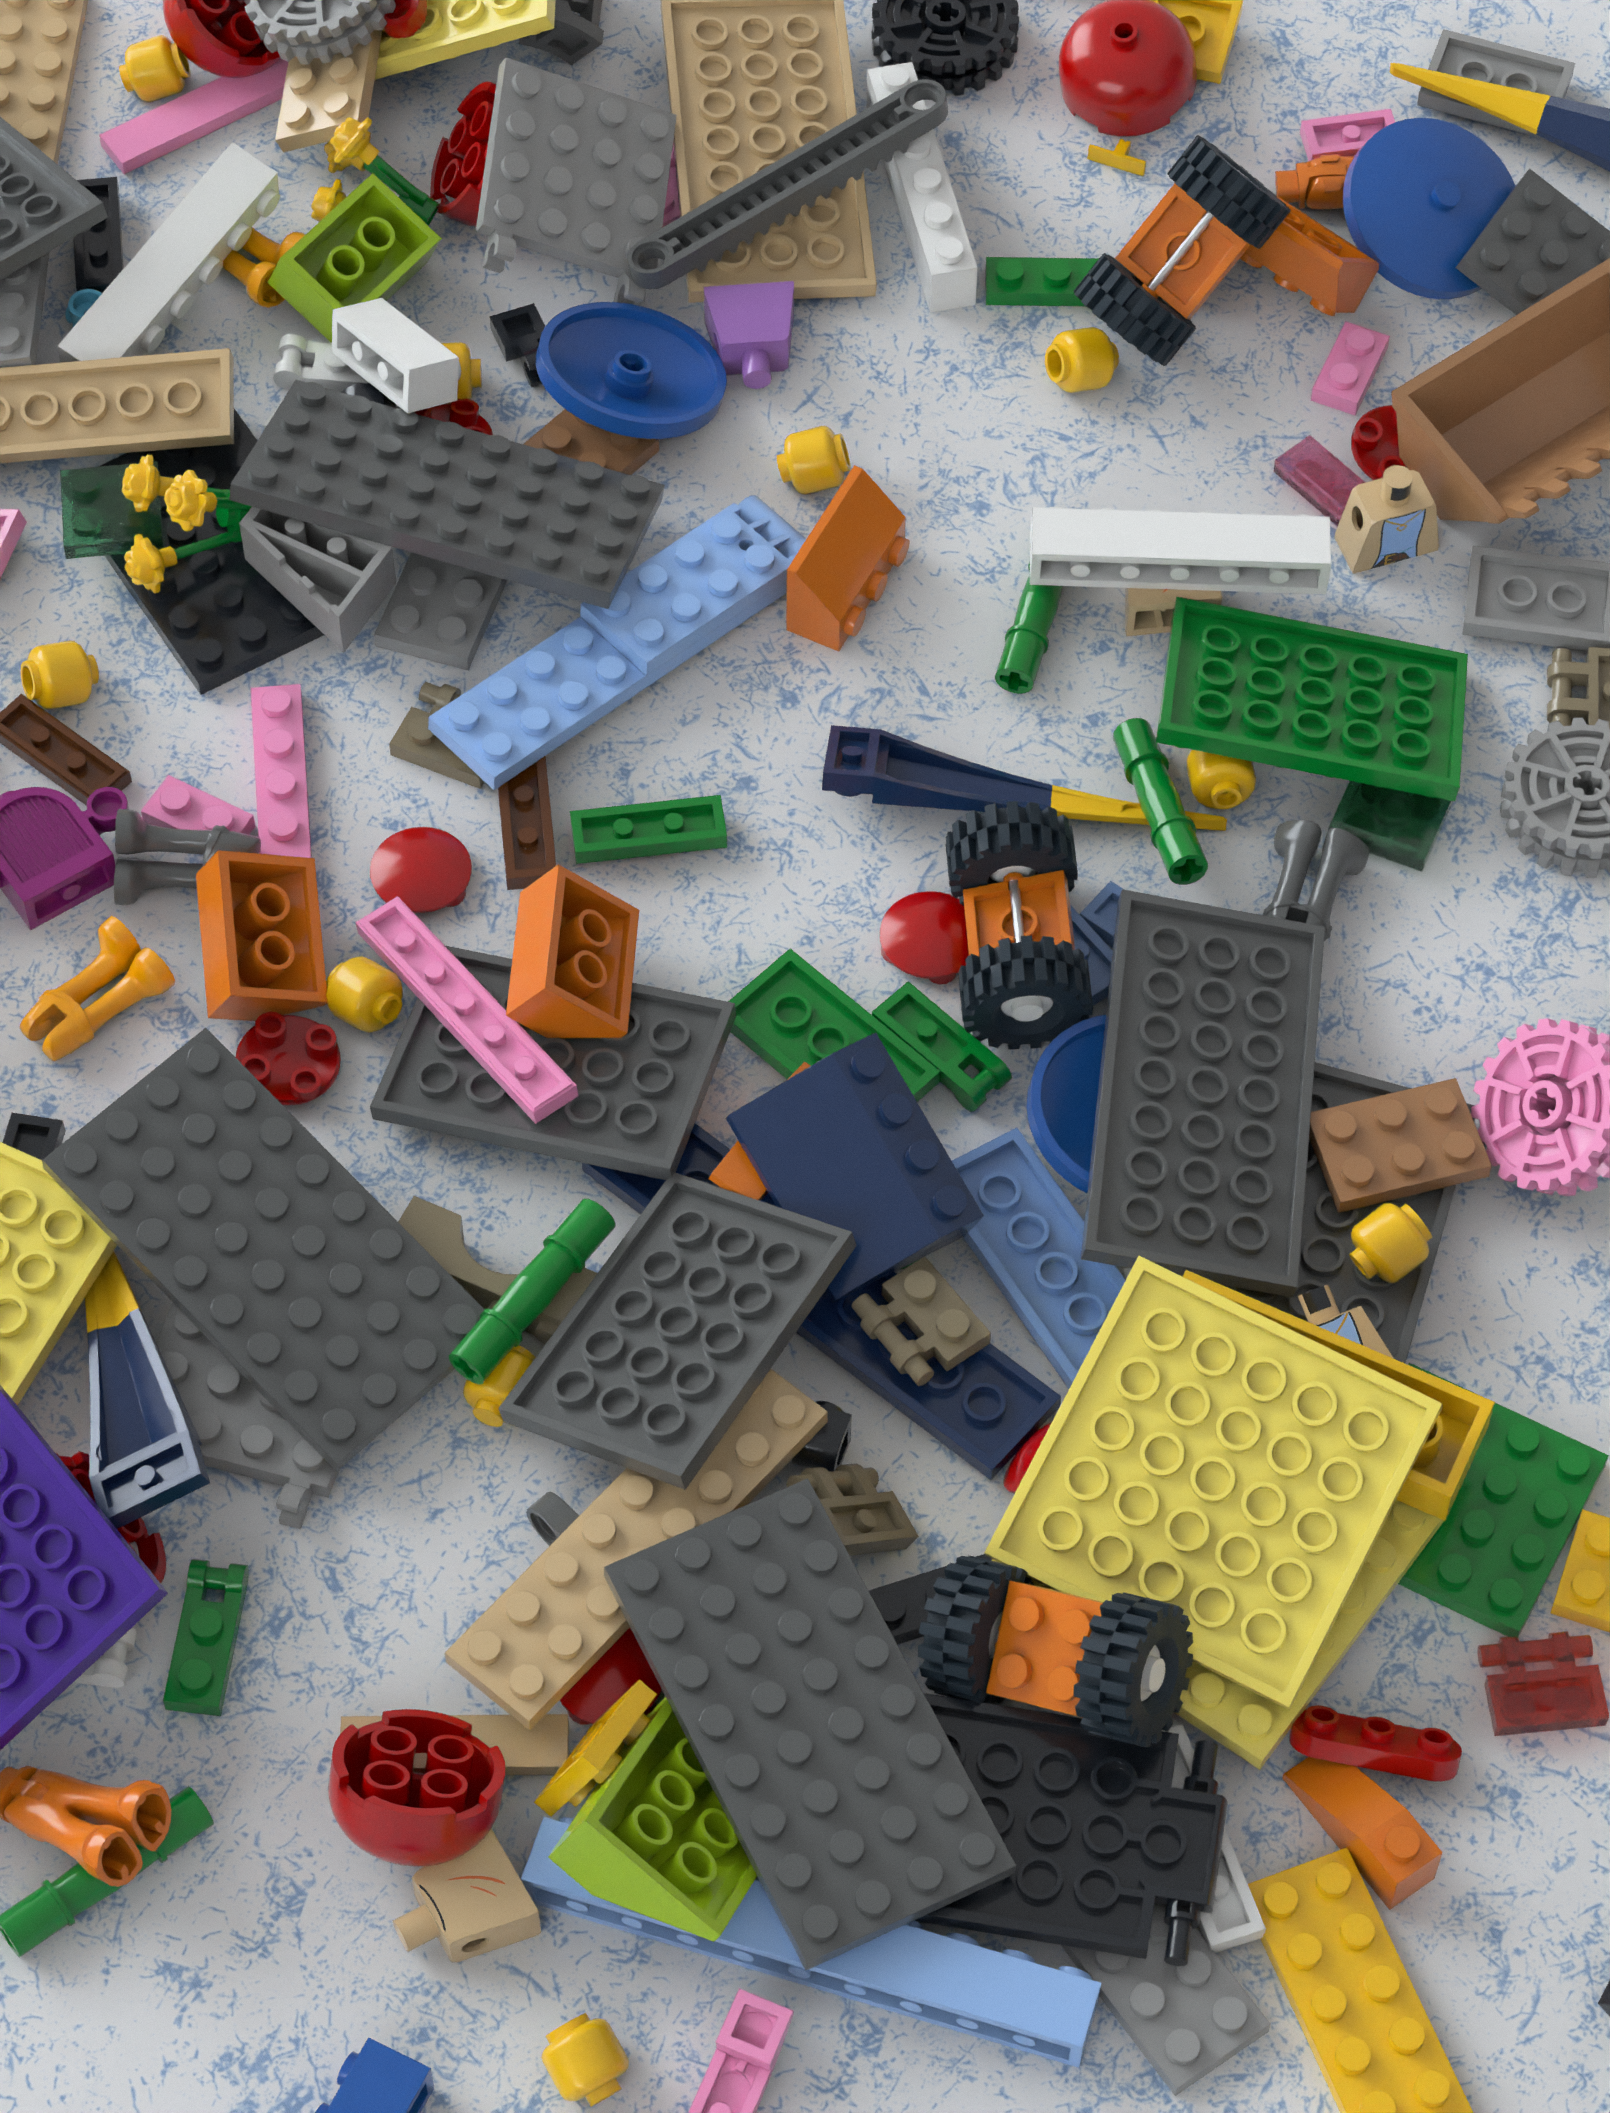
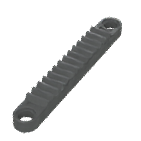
[627,79,948,290]

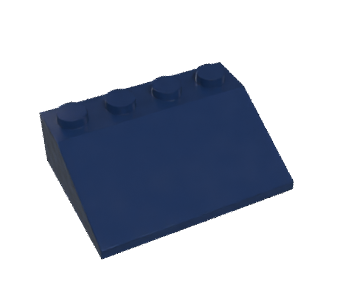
[726,1033,984,1303]

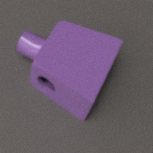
[704,281,794,389]

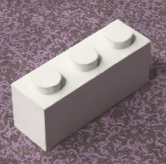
[332,298,461,413]

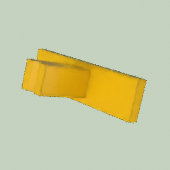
[1087,139,1146,176]

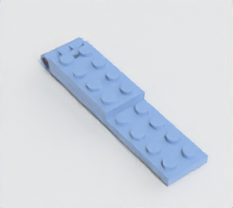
[428,495,806,790]

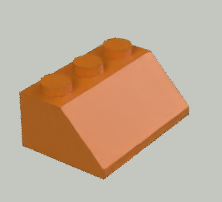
[1240,196,1379,316]
[786,465,910,652]
[196,850,328,1021]
[506,864,639,1038]

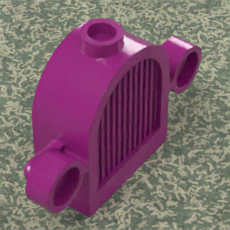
[0,787,129,930]

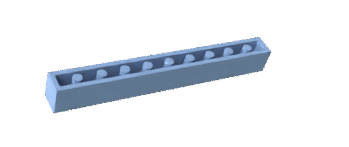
[521,1817,1101,2068]

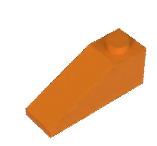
[1282,1757,1443,1910]

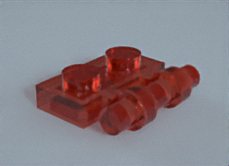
[1477,1631,1609,1736]

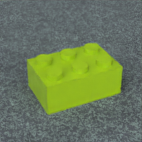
[267,173,442,343]

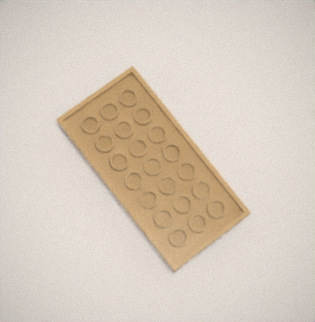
[660,0,877,303]

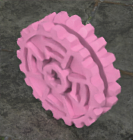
[1471,1018,1610,1196]

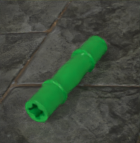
[995,561,1063,694]
[1113,718,1208,885]
[449,1199,616,1384]
[0,1786,214,1958]

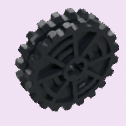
[871,0,1019,96]

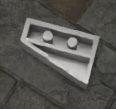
[239,507,396,653]

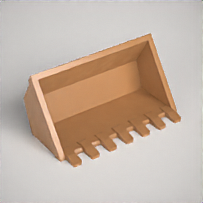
[1391,258,1610,524]

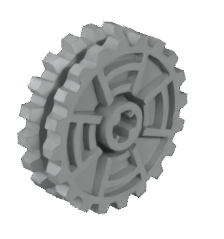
[244,0,396,65]
[1500,718,1610,878]

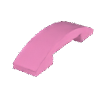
[688,1988,794,2113]

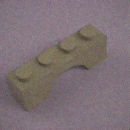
[398,1196,597,1345]

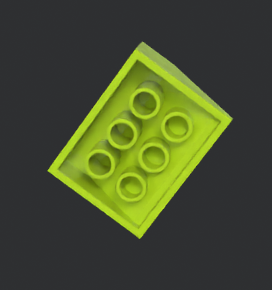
[548,1697,757,1942]

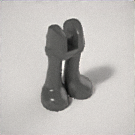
[114,809,261,905]
[1263,820,1370,941]

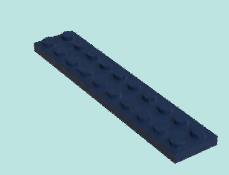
[582,1123,1061,1480]

